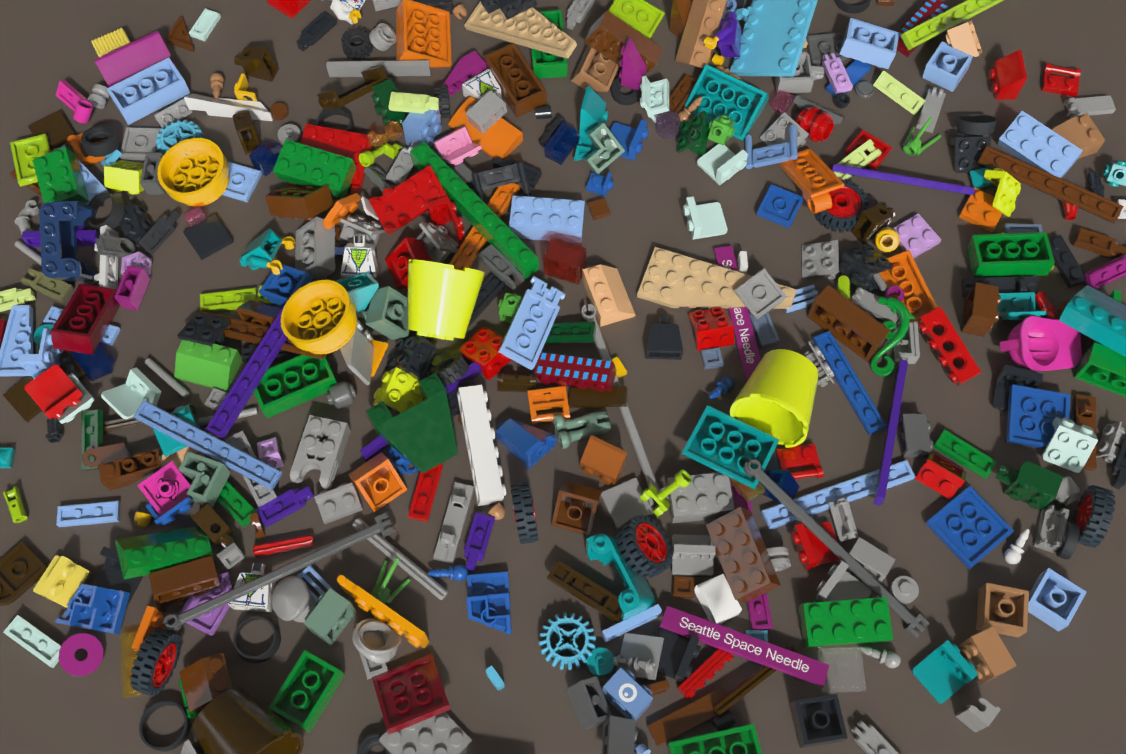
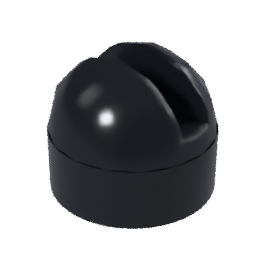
[835,93,850,109]

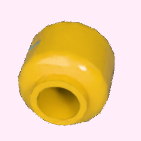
[875,227,899,252]

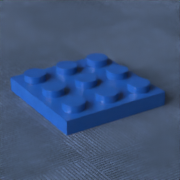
[1006,385,1070,449]
[925,486,1014,569]

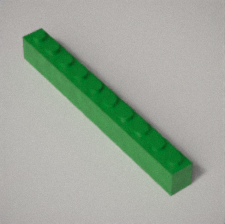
[410,141,539,279]

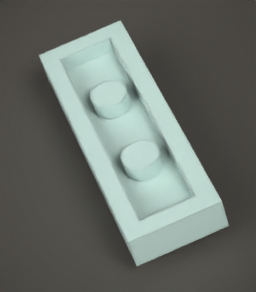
[3,615,61,668]

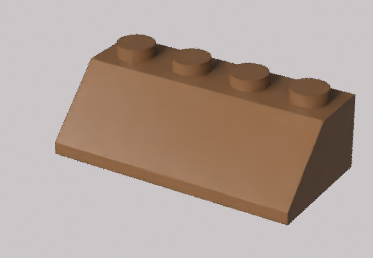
[675,0,728,69]
[571,45,619,92]

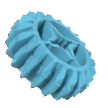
[156,119,204,156]
[539,612,596,670]

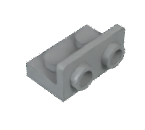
[314,483,363,524]

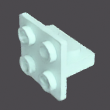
[640,76,669,123]

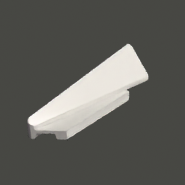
[184,94,273,121]

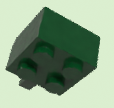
[371,78,407,133]
[995,461,1063,510]

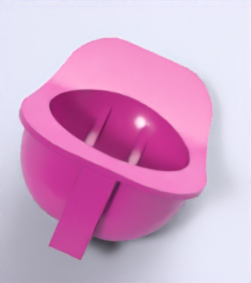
[1000,316,1082,372]

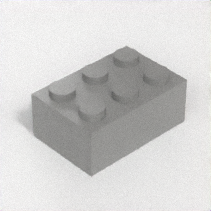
[667,473,735,523]

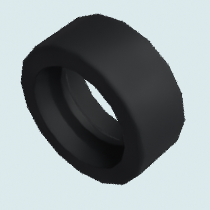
[81,125,119,157]

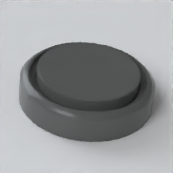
[854,81,875,99]

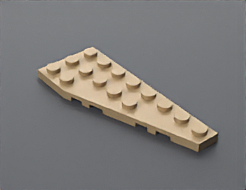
[464,1,577,59]
[637,247,797,309]

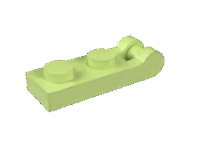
[834,139,882,181]

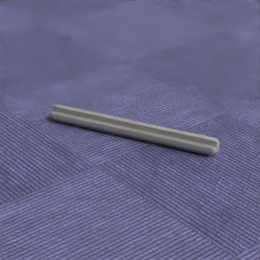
[352,518,448,600]

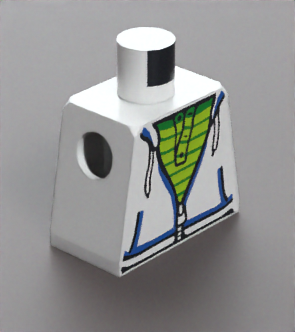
[462,69,502,101]
[341,233,379,277]
[228,563,273,613]

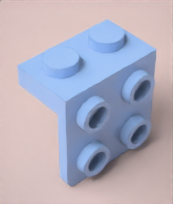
[18,327,63,378]

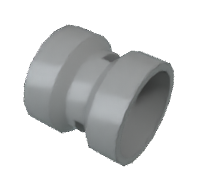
[88,84,110,109]

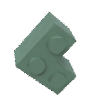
[583,123,625,174]
[179,452,231,508]

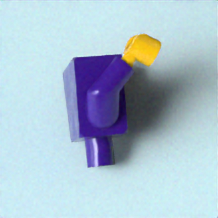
[704,13,741,66]

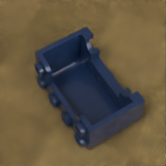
[39,201,97,282]

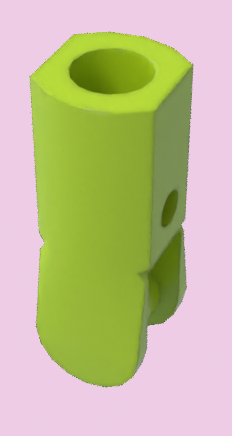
[837,275,850,300]
[3,486,27,523]

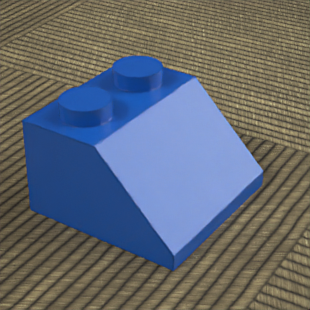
[259,264,313,308]

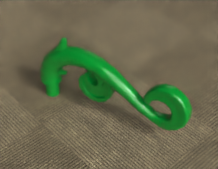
[870,297,915,377]

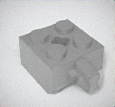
[774,52,824,94]

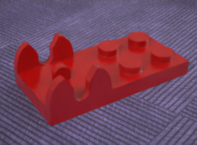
[369,165,449,235]

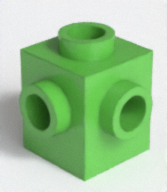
[708,115,735,145]
[498,293,523,323]

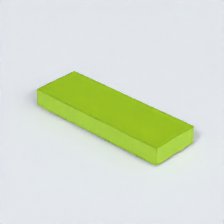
[200,288,257,313]

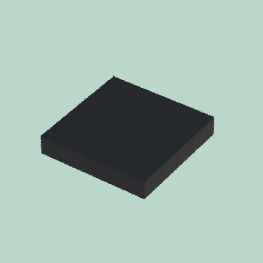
[183,214,233,260]

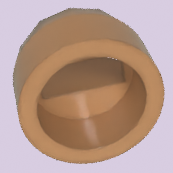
[453,4,467,19]
[488,502,505,520]

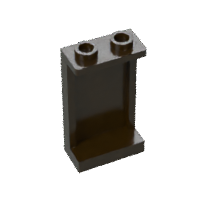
[317,66,388,111]

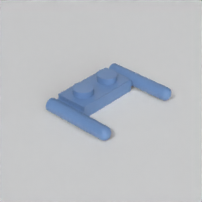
[745,125,798,169]

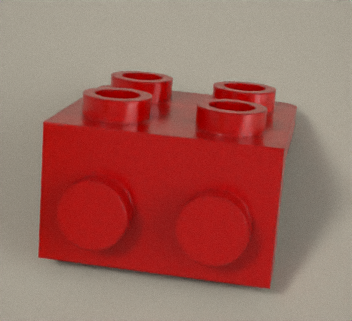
[688,307,734,351]
[459,327,512,381]
[24,364,83,419]
[791,522,840,570]

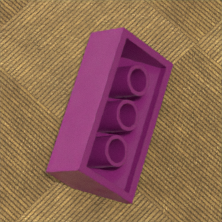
[94,31,176,87]

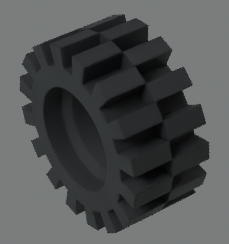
[341,28,373,61]
[434,86,451,119]
[432,353,469,387]

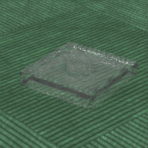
[817,647,866,693]

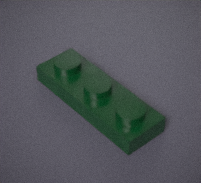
[545,322,596,343]
[81,409,103,471]

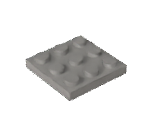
[379,712,472,754]

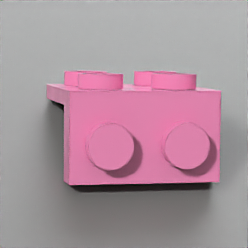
[433,126,482,165]

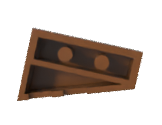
[265,185,334,220]
[148,556,220,613]

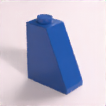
[496,418,557,470]

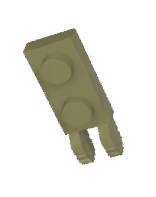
[20,268,74,303]

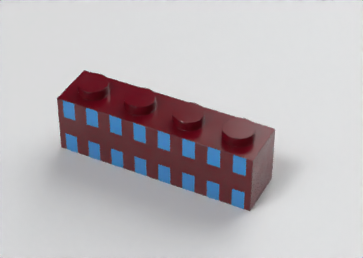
[896,0,949,57]
[534,352,617,392]

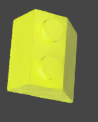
[104,160,144,194]

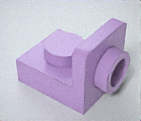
[121,252,152,275]
[257,437,284,468]

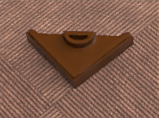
[165,17,194,52]

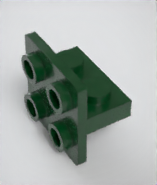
[676,111,709,157]

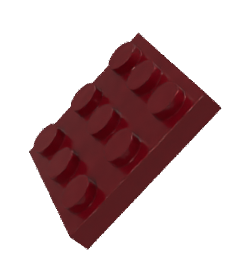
[372,654,451,734]

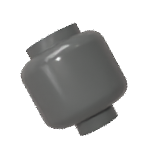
[326,381,357,409]

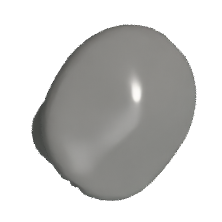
[271,576,317,623]
[352,619,402,664]

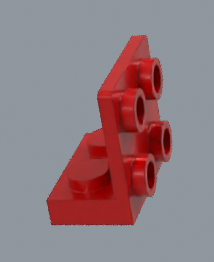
[427,196,465,244]

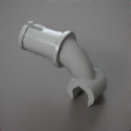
[14,200,39,235]

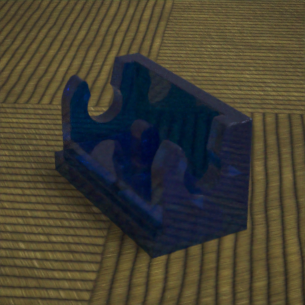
[545,122,580,165]

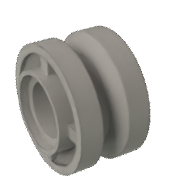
[369,23,396,51]
[766,547,791,572]

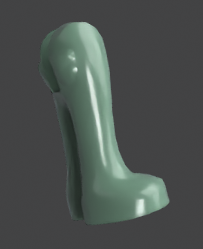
[553,411,611,449]

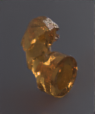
[367,121,404,147]

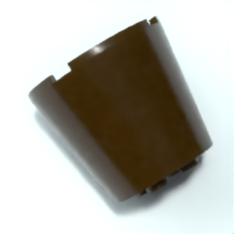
[191,688,304,754]

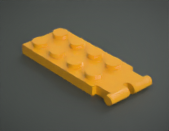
[337,575,429,649]

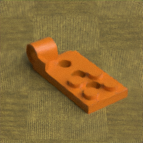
[778,148,844,214]

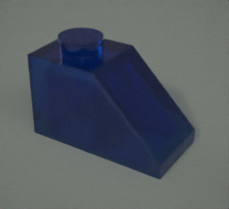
[249,143,283,176]
[751,470,800,501]

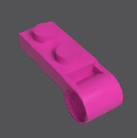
[56,80,93,123]

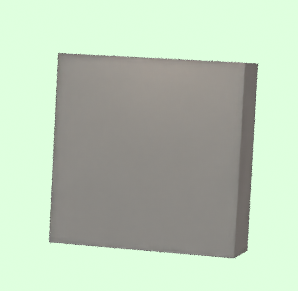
[204,387,228,410]
[217,542,245,569]

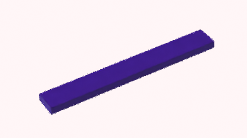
[829,164,975,195]
[205,300,288,440]
[873,359,908,506]
[360,362,482,462]

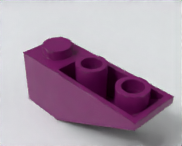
[619,38,647,91]
[442,51,487,96]

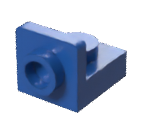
[586,172,614,196]

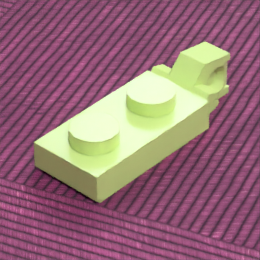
[389,92,439,113]
[0,287,36,312]

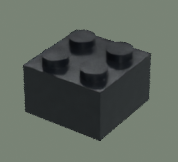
[790,694,848,748]

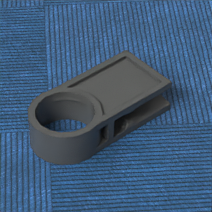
[96,235,135,258]

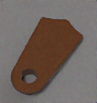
[82,443,130,467]

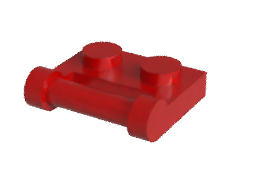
[1041,63,1081,97]
[845,130,893,171]
[775,444,823,483]

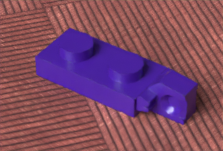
[256,487,314,528]
[464,513,495,571]

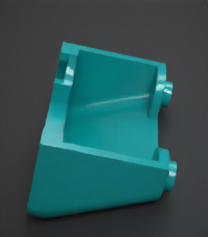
[586,534,656,622]

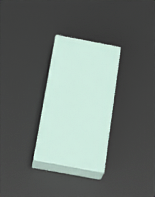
[189,8,221,41]

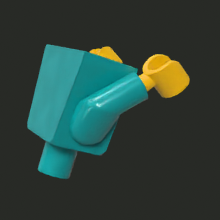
[239,228,295,275]

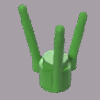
[902,117,942,156]
[371,557,410,604]

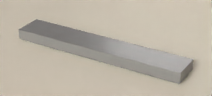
[326,60,431,77]

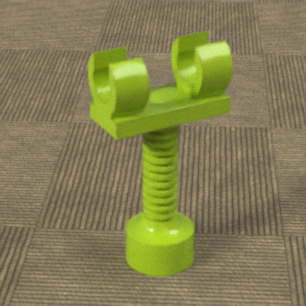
[359,135,403,167]
[639,470,692,517]

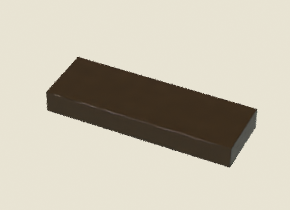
[568,386,628,408]

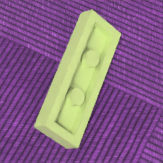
[873,71,926,115]

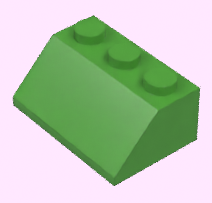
[174,340,242,392]

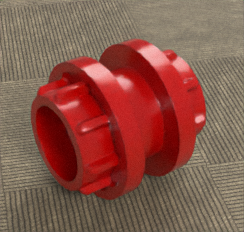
[796,107,834,142]

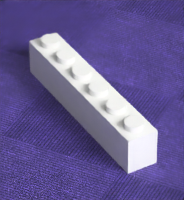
[457,385,506,506]

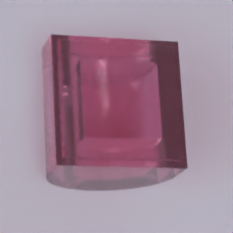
[771,90,795,114]
[183,206,206,227]

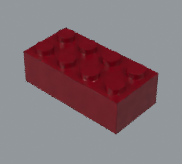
[51,284,120,354]

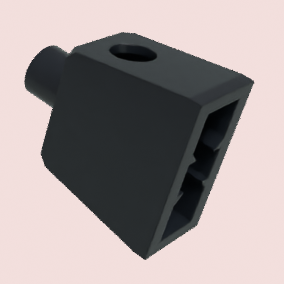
[646,315,683,360]

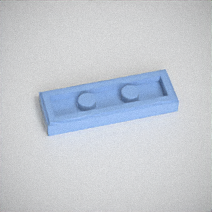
[56,501,121,527]
[602,604,662,642]

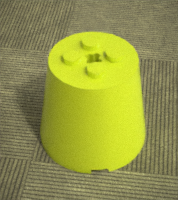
[407,259,485,341]
[730,349,819,448]

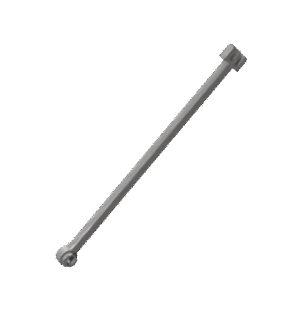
[581,304,669,507]

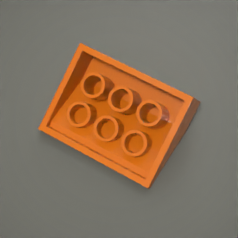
[396,0,452,68]

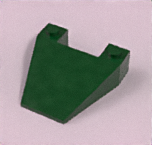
[366,373,458,474]

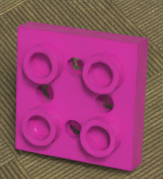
[137,461,191,516]

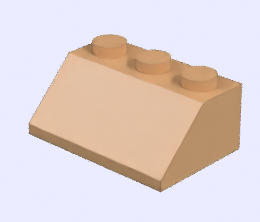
[946,20,982,57]
[582,264,635,327]

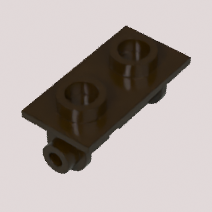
[497,373,537,393]

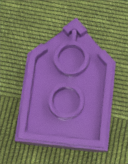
[179,572,232,636]

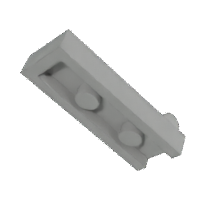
[916,87,946,133]
[1063,95,1116,117]
[851,288,900,325]

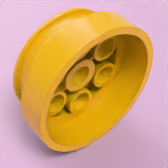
[157,138,229,207]
[281,280,357,354]

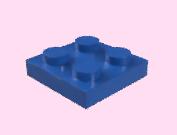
[756,184,804,229]

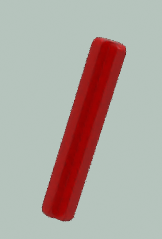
[253,535,314,557]

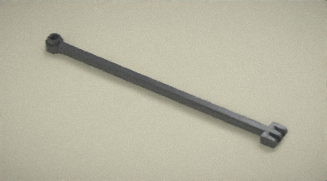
[743,459,929,639]
[163,513,396,632]

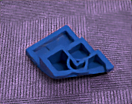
[466,571,512,635]
[55,584,130,634]

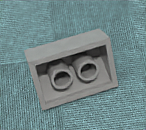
[295,216,336,279]

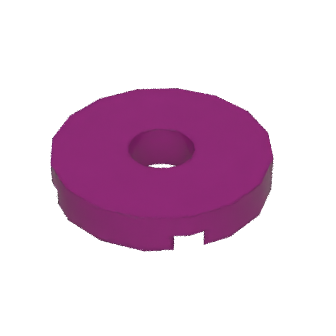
[58,633,104,676]

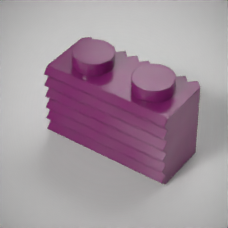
[114,266,150,311]

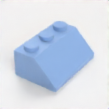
[840,18,899,69]

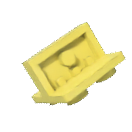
[33,555,91,608]

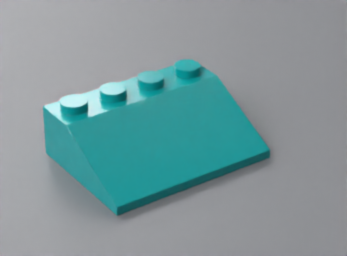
[682,64,769,141]
[1059,285,1126,357]
[682,405,779,489]

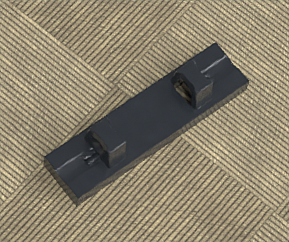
[962,276,1038,297]

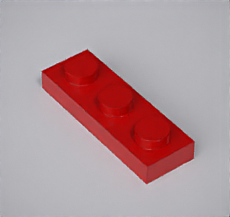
[408,464,443,522]

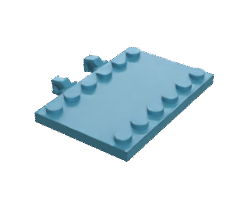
[730,0,818,77]

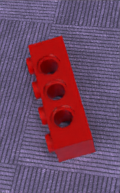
[918,306,981,386]

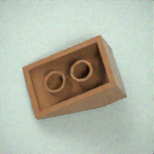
[1051,113,1105,159]

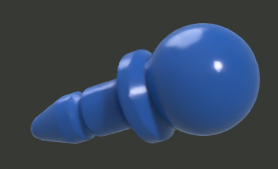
[709,376,735,399]
[428,565,468,581]

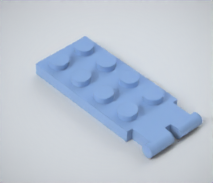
[498,275,566,370]

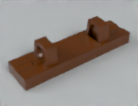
[1073,394,1097,471]

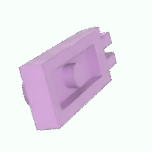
[822,53,853,94]

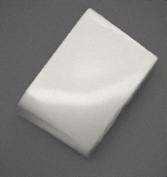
[694,574,742,625]

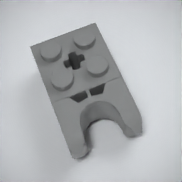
[290,415,351,490]

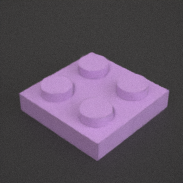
[894,213,941,259]

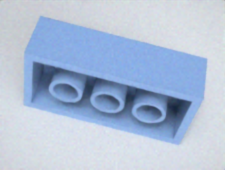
[107,57,190,125]
[998,111,1083,179]
[509,196,585,243]

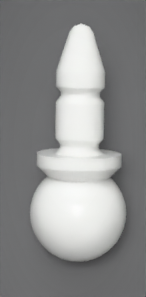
[1004,529,1029,565]

